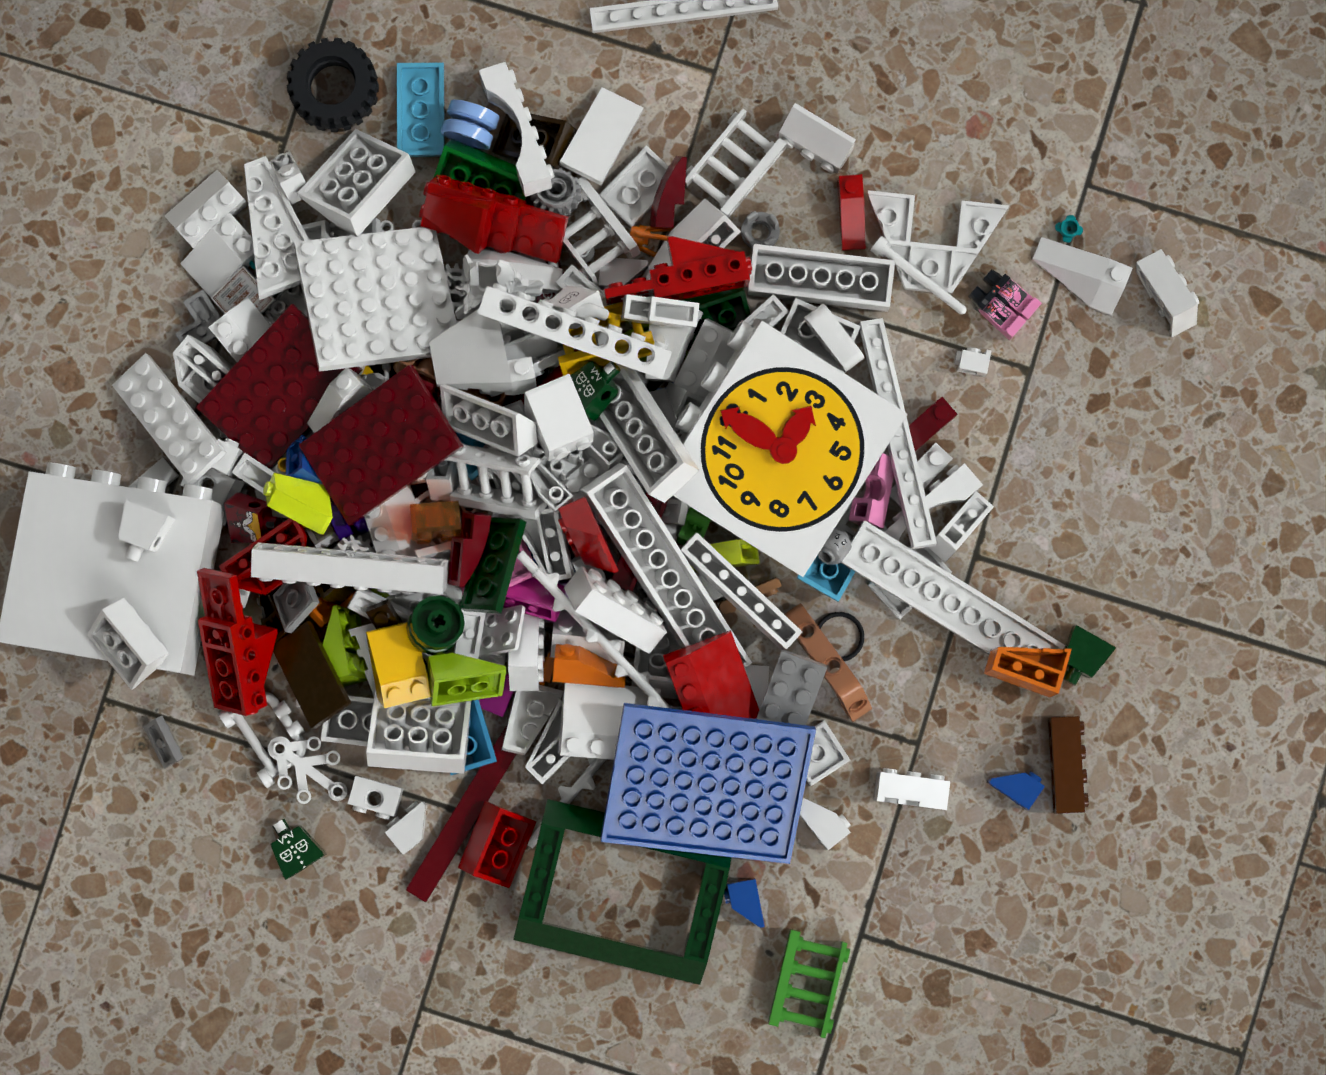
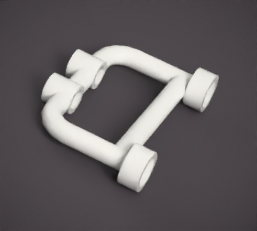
[217,692,306,788]

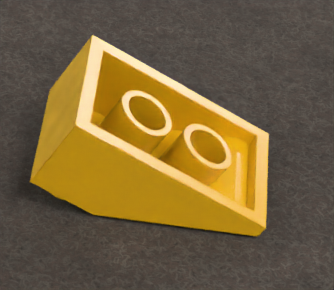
[366,622,431,708]

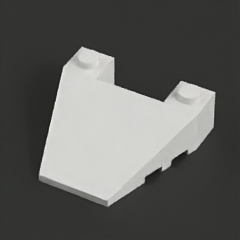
[429,294,536,395]

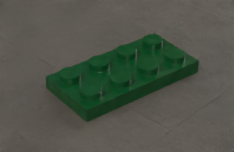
[459,517,527,614]

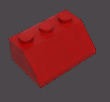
[558,497,619,573]
[458,801,537,888]

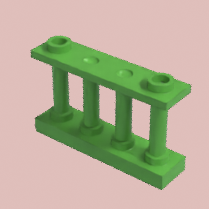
[768,929,850,1038]

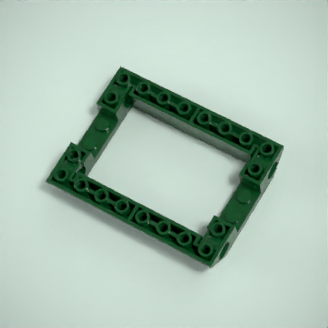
[513,799,732,985]

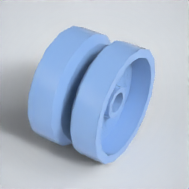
[440,99,500,150]

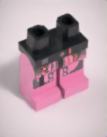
[968,269,1042,340]

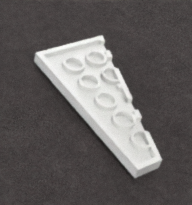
[244,156,309,300]

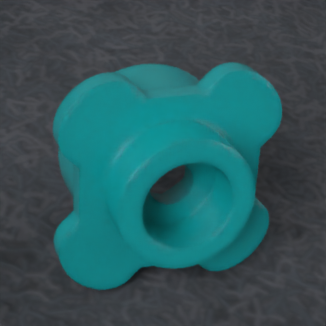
[1055,215,1083,243]

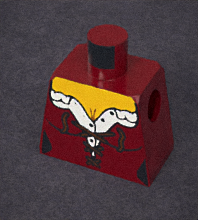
[224,492,282,543]

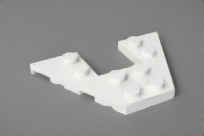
[867,190,1009,294]

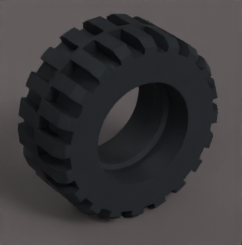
[286,37,379,132]

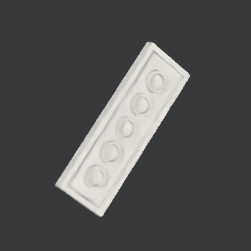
[112,353,227,485]

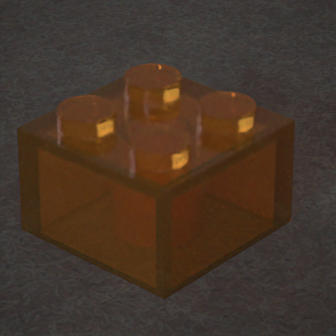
[409,500,461,544]

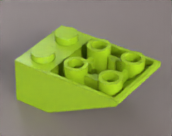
[323,605,368,687]

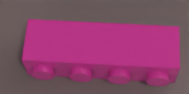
[503,577,565,622]

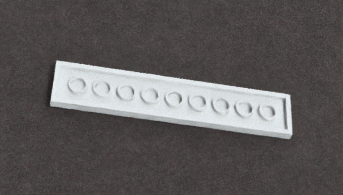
[841,520,1065,655]

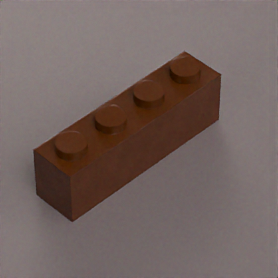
[1048,716,1089,814]

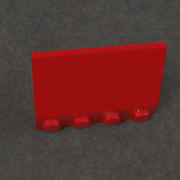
[663,630,759,719]

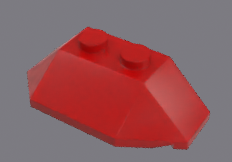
[219,518,307,595]

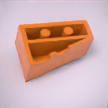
[984,647,1072,698]

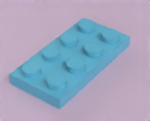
[397,62,445,157]

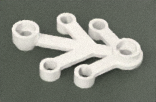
[268,736,347,804]

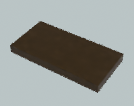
[273,621,351,729]

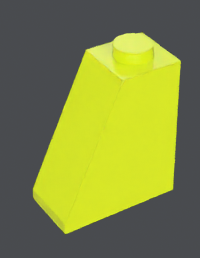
[263,473,333,535]
[690,539,760,572]

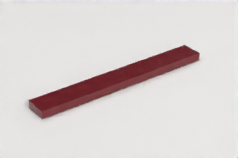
[406,726,517,902]

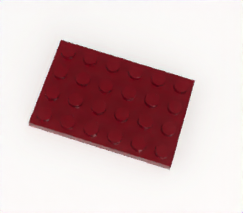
[196,304,363,469]
[299,365,464,526]

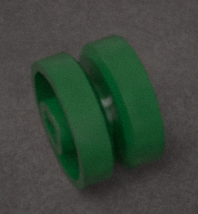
[406,595,465,655]

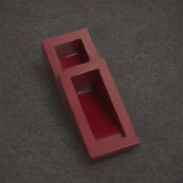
[649,156,687,228]
[447,512,491,587]

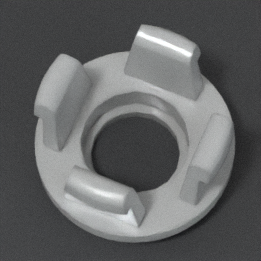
[741,211,780,249]

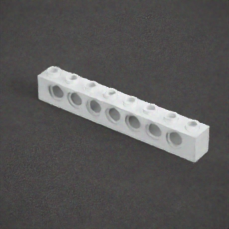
[477,283,672,379]

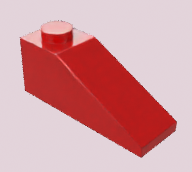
[837,174,866,251]

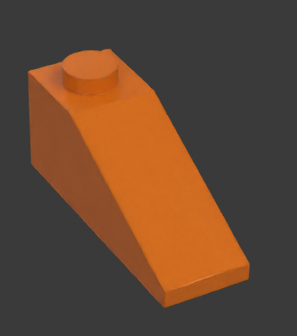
[552,644,626,688]

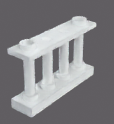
[685,109,787,218]
[563,176,640,285]
[445,443,547,520]

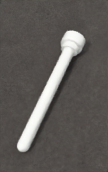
[870,236,967,314]

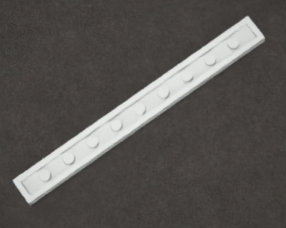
[858,318,937,549]

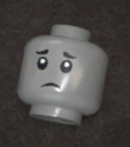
[817,529,852,565]

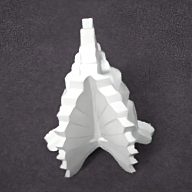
[455,255,544,319]

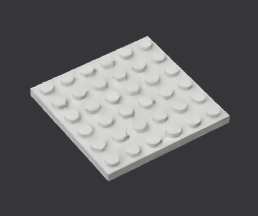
[294,227,457,372]

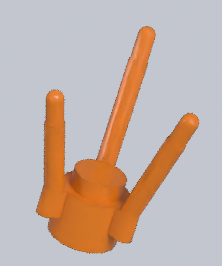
[630,225,673,257]

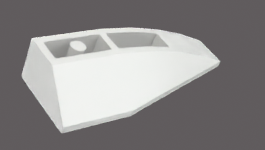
[627,199,741,326]

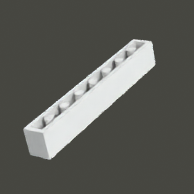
[251,542,448,596]

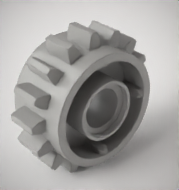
[530,168,581,215]

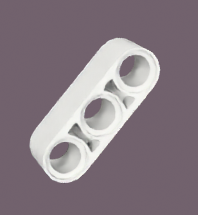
[804,303,865,372]

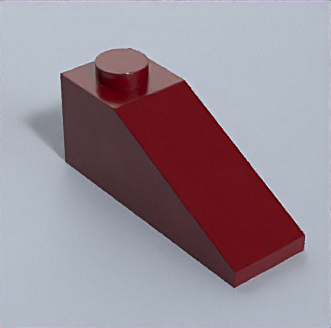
[909,397,958,452]

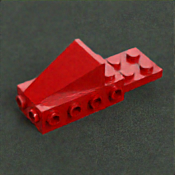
[419,175,569,263]
[604,236,752,305]
[197,568,278,716]

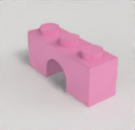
[849,453,894,529]

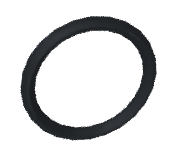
[818,612,864,661]

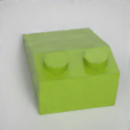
[427,653,506,706]

